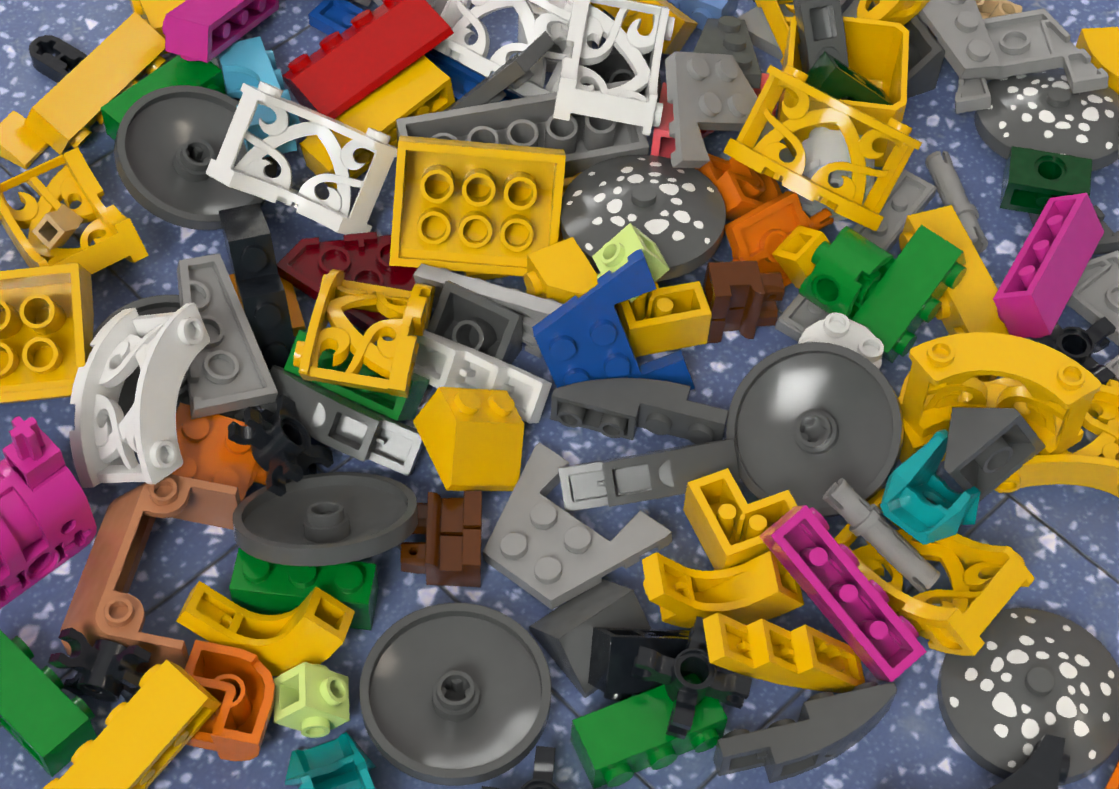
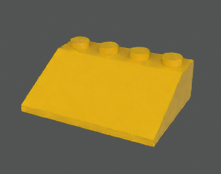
[389,135,566,276]
[0,263,94,404]

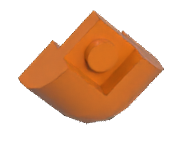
[695,154,782,221]
[184,640,276,761]

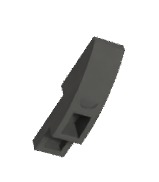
[793,0,849,100]
[258,365,424,476]
[550,378,729,444]
[558,438,740,512]
[713,682,897,783]

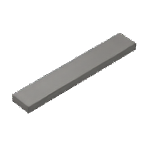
[775,169,937,342]

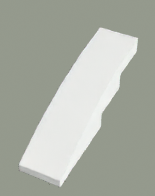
[385,330,552,424]

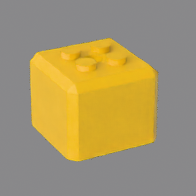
[777,15,909,167]

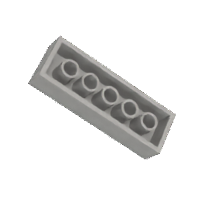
[396,80,649,178]

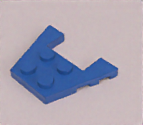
[532,249,695,390]

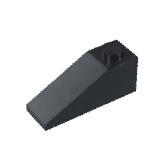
[588,627,692,701]

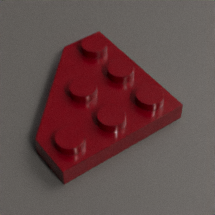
[277,232,418,332]

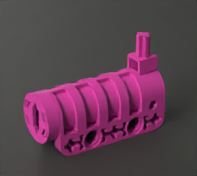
[0,416,97,609]

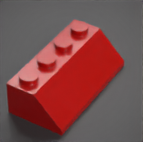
[282,0,454,119]

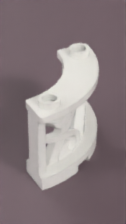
[434,0,572,97]
[553,0,675,136]
[205,81,397,235]
[69,303,210,488]

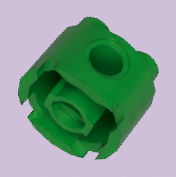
[799,226,895,320]

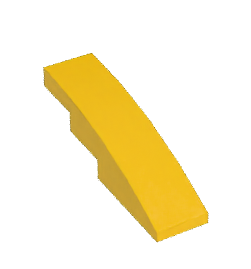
[702,612,865,693]

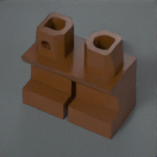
[703,261,785,344]
[400,490,482,587]

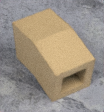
[32,204,83,250]

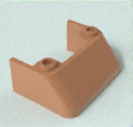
[60,474,241,673]

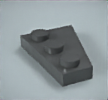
[693,16,762,88]
[446,31,555,111]

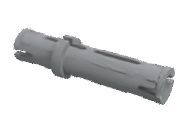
[925,151,988,254]
[822,478,941,593]

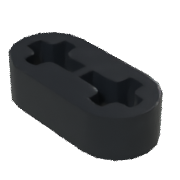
[29,35,87,83]

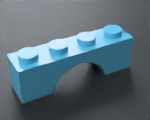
[217,36,300,158]

